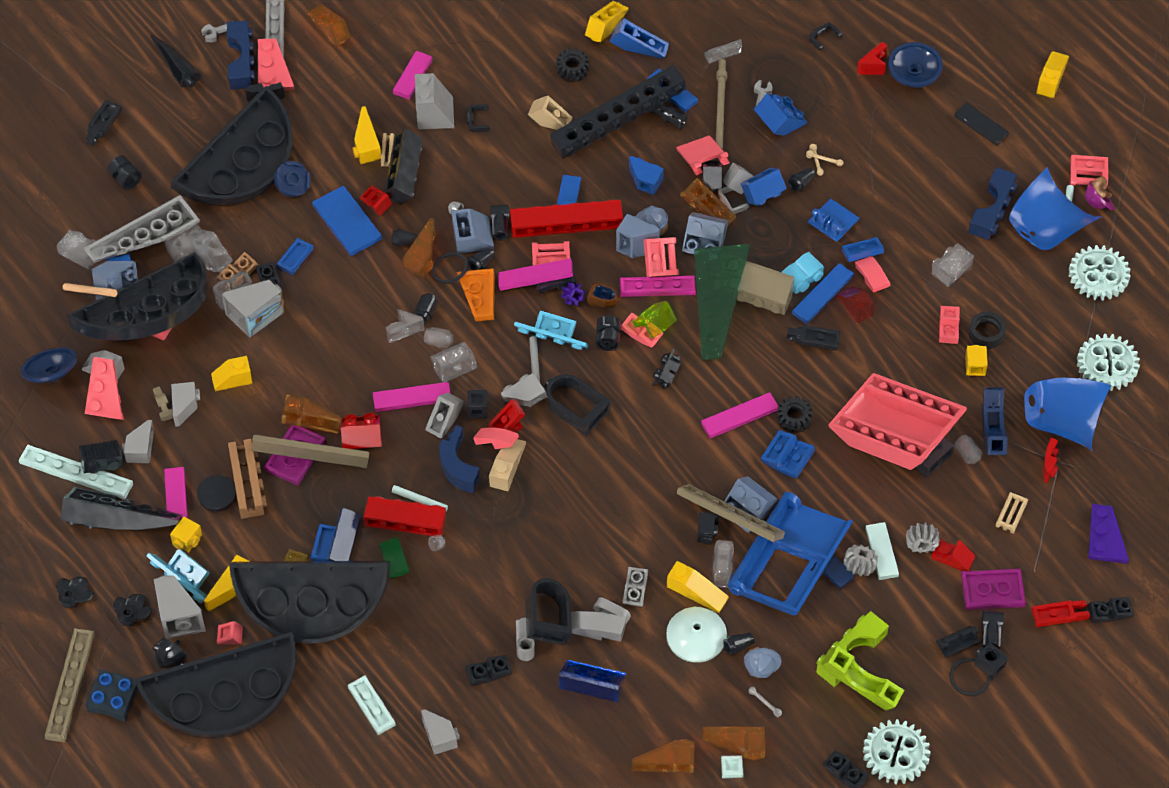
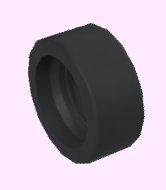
[968,312,1006,349]

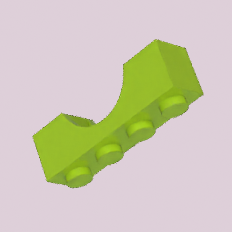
[816,611,889,687]
[820,646,904,711]

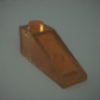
[307,5,351,45]
[679,178,737,226]
[403,218,435,277]
[281,394,341,434]
[702,727,765,760]
[632,739,694,773]

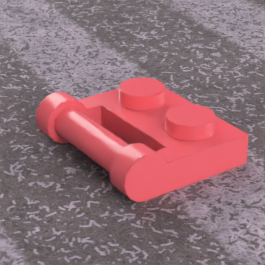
[1070,155,1108,188]
[644,237,679,277]
[532,241,570,266]

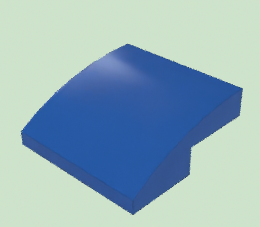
[760,430,815,479]

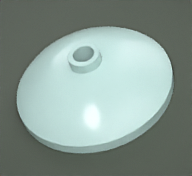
[667,607,727,662]

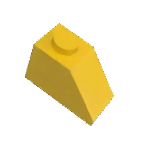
[211,356,252,391]

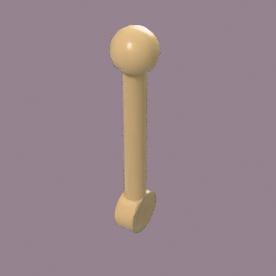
[809,144,824,176]
[806,150,843,166]

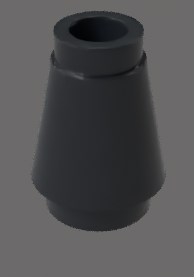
[789,168,815,191]
[392,228,419,247]
[468,248,495,271]
[723,632,754,655]

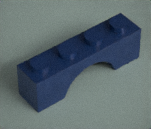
[227,20,255,90]
[968,167,1018,240]

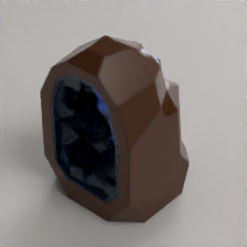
[587,283,619,308]

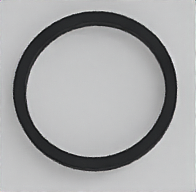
[431,252,468,284]
[949,658,990,696]

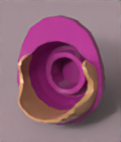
[1085,176,1115,210]

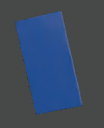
[312,185,382,256]

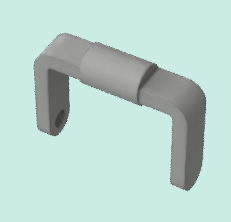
[718,187,749,215]

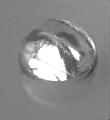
[428,535,446,552]

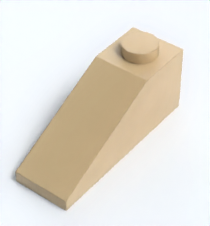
[489,439,526,491]

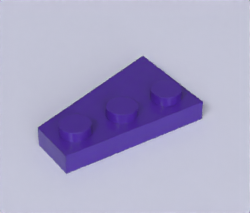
[1088,504,1129,564]

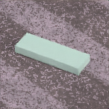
[865,522,899,580]
[348,676,396,735]

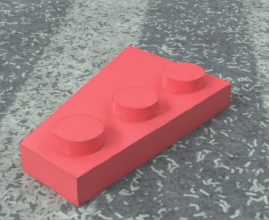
[258,39,295,90]
[85,357,124,420]

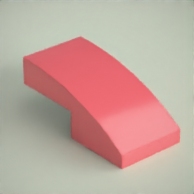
[855,256,890,292]
[939,306,960,344]
[621,313,663,348]
[473,428,519,449]

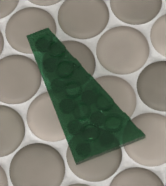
[694,244,751,361]

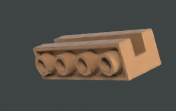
[228,439,267,519]

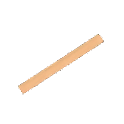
[63,283,117,297]

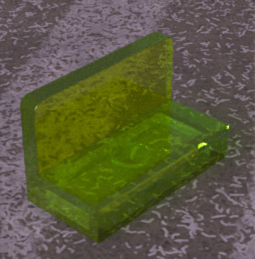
[632,301,676,338]

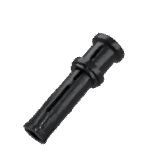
[651,104,688,130]

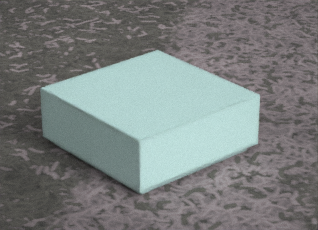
[721,756,743,778]

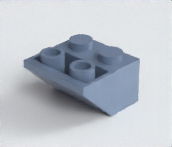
[451,208,494,253]
[682,212,729,260]
[616,214,660,258]
[92,261,138,300]
[724,476,778,533]

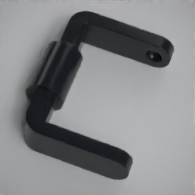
[809,22,842,51]
[466,104,490,132]

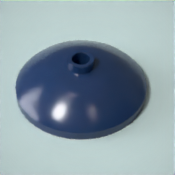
[888,42,943,87]
[21,347,77,383]

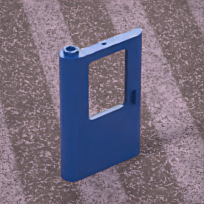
[728,492,853,615]

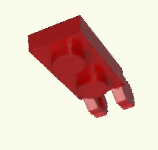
[1031,600,1090,628]

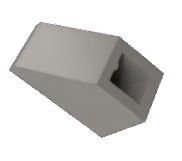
[501,373,547,407]

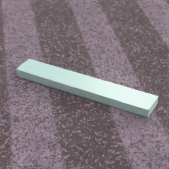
[19,445,133,500]

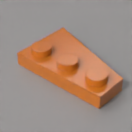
[457,269,495,321]

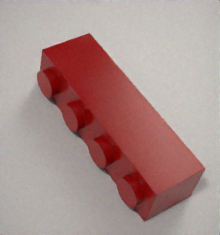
[364,496,446,538]

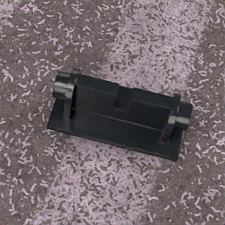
[652,349,681,389]
[936,625,981,658]

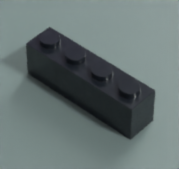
[385,128,423,205]

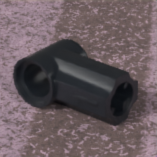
[490,205,509,241]
[982,610,1004,649]

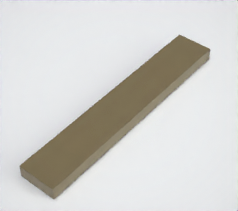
[251,435,369,468]
[677,484,785,542]
[44,628,95,742]

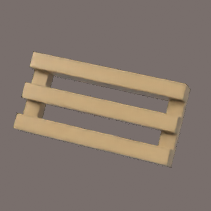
[381,133,394,167]
[996,492,1028,534]

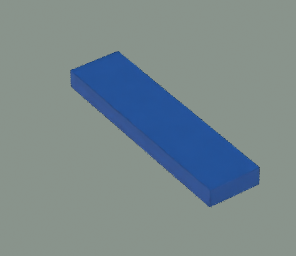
[792,263,854,324]

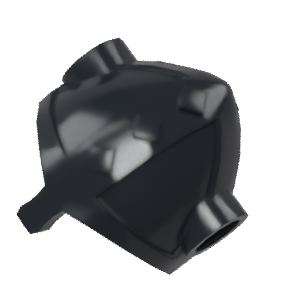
[152,638,187,669]

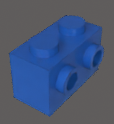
[740,168,787,206]

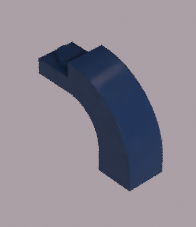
[982,387,1007,455]
[439,425,480,493]

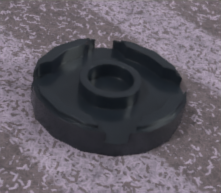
[197,475,236,512]

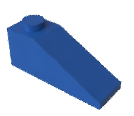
[610,19,669,59]

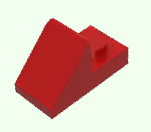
[857,42,888,75]
[359,185,392,216]
[488,399,525,432]
[931,539,975,571]

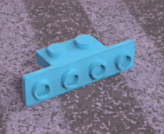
[514,311,589,350]
[146,549,210,603]

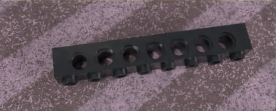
[550,65,686,159]

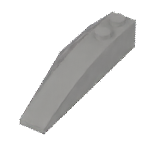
[84,195,200,263]

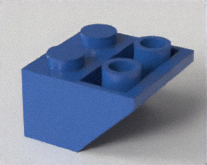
[754,93,807,136]

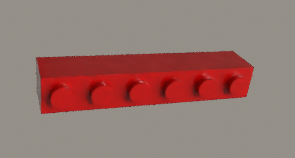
[510,200,623,238]

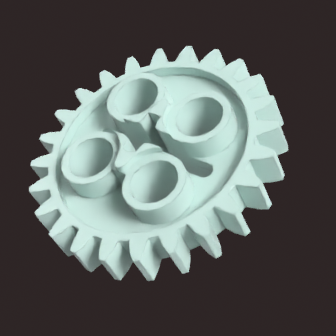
[1069,245,1130,300]
[1077,334,1140,391]
[863,719,930,784]

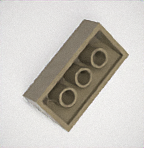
[714,253,794,315]

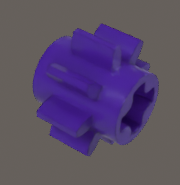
[561,282,585,306]

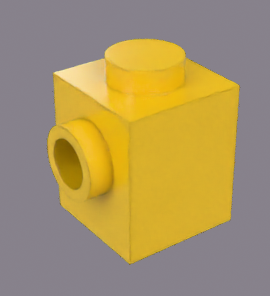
[965,345,987,376]
[170,517,202,553]

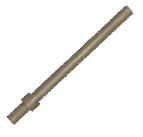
[716,59,727,150]

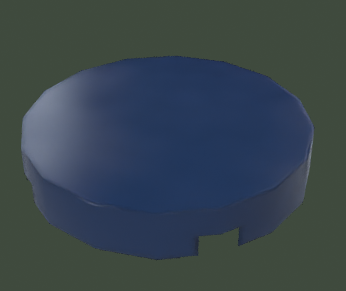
[274,161,311,197]

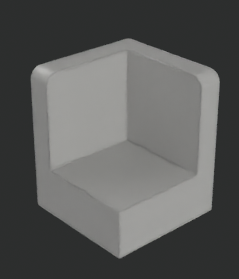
[722,163,754,194]

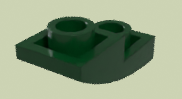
[379,537,410,579]

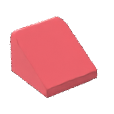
[217,621,243,645]

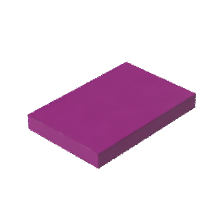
[264,423,327,486]
[961,569,1026,610]

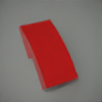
[1043,438,1059,483]

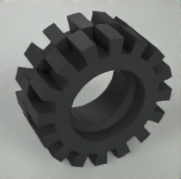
[557,48,589,82]
[777,396,812,433]

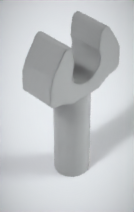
[201,21,233,42]
[754,80,773,106]

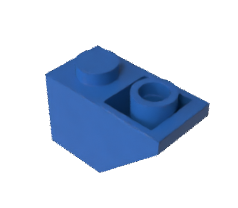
[629,156,664,195]

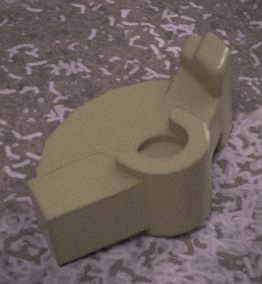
[153,386,173,421]

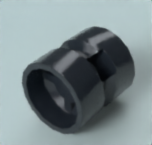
[107,155,142,190]
[595,315,621,351]

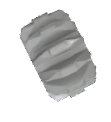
[906,522,940,554]
[844,544,878,577]

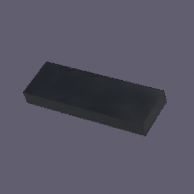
[954,103,1009,146]

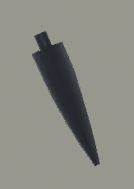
[151,35,201,88]

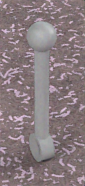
[748,687,782,717]

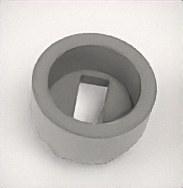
[448,201,464,215]

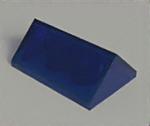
[559,660,626,702]

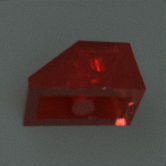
[836,286,875,323]

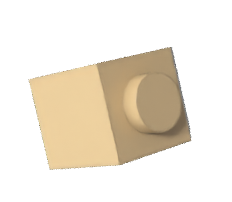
[528,96,573,130]

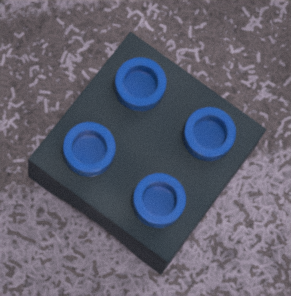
[85,669,139,722]

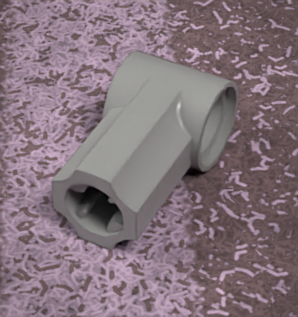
[516,618,535,661]

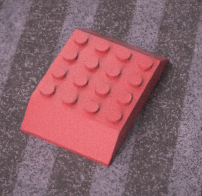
[829,373,967,470]

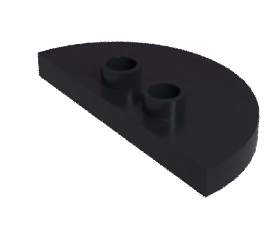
[171,86,292,205]
[67,252,209,341]
[229,561,391,643]
[135,632,296,739]

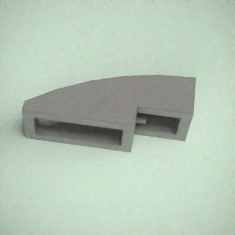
[571,611,626,642]

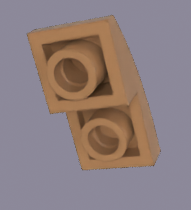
[217,252,259,289]

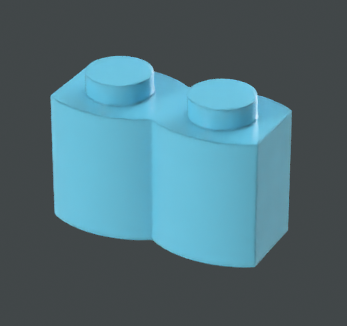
[782,252,824,294]

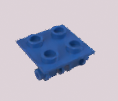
[808,198,860,242]

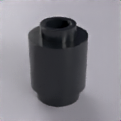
[414,293,439,322]

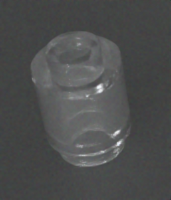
[424,327,453,349]
[955,435,982,464]

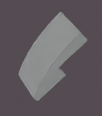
[623,567,648,607]

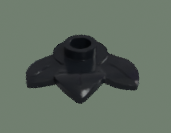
[56,577,94,608]
[113,594,152,626]

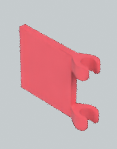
[677,135,729,175]

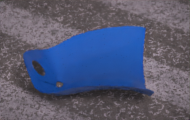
[1009,167,1101,250]
[1024,378,1111,451]

